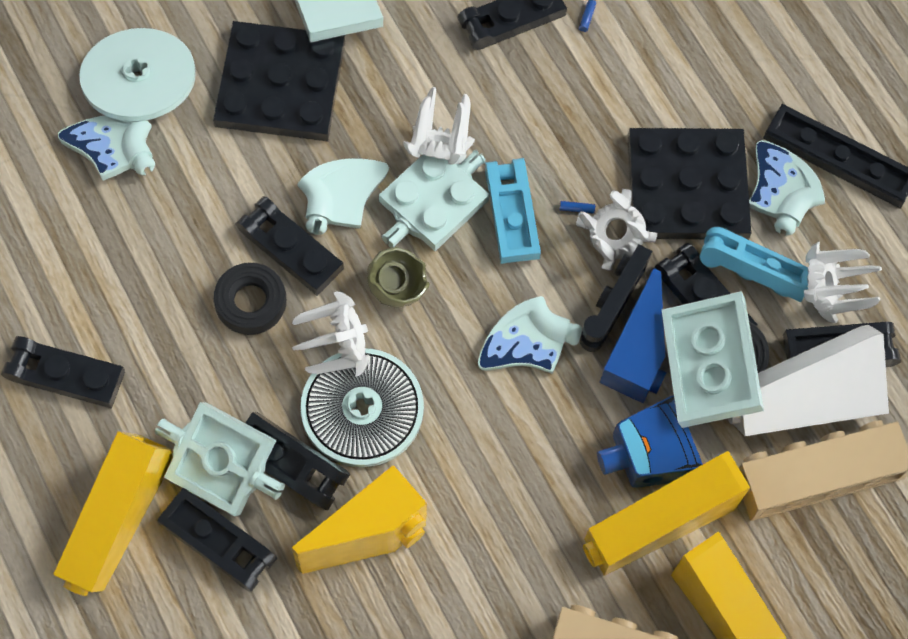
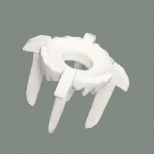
[403,87,475,164]
[576,189,658,270]
[804,242,882,323]
[292,291,369,377]

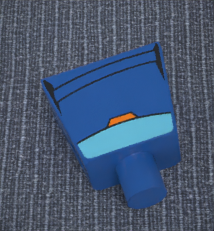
[597,395,703,488]

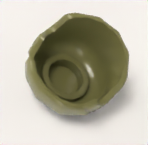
[367,247,430,308]

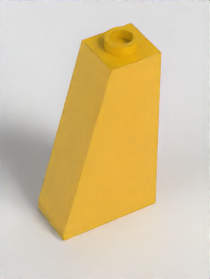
[53,431,174,596]
[583,451,750,576]
[671,531,787,639]

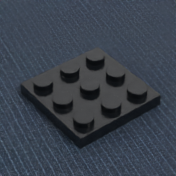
[213,21,345,141]
[628,128,752,240]

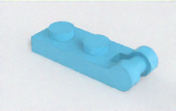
[485,158,541,264]
[700,227,808,302]

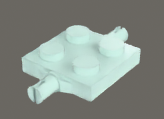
[379,150,490,251]
[155,402,285,516]

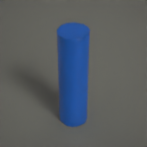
[579,0,597,32]
[560,201,596,214]

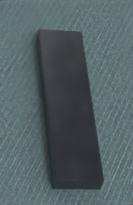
[763,104,908,209]

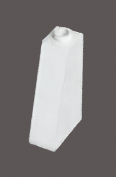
[728,325,889,436]

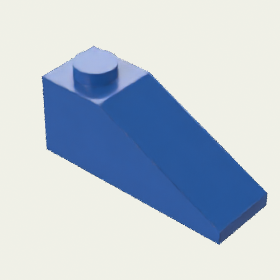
[599,268,667,403]

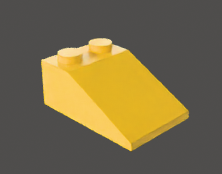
[292,465,427,574]

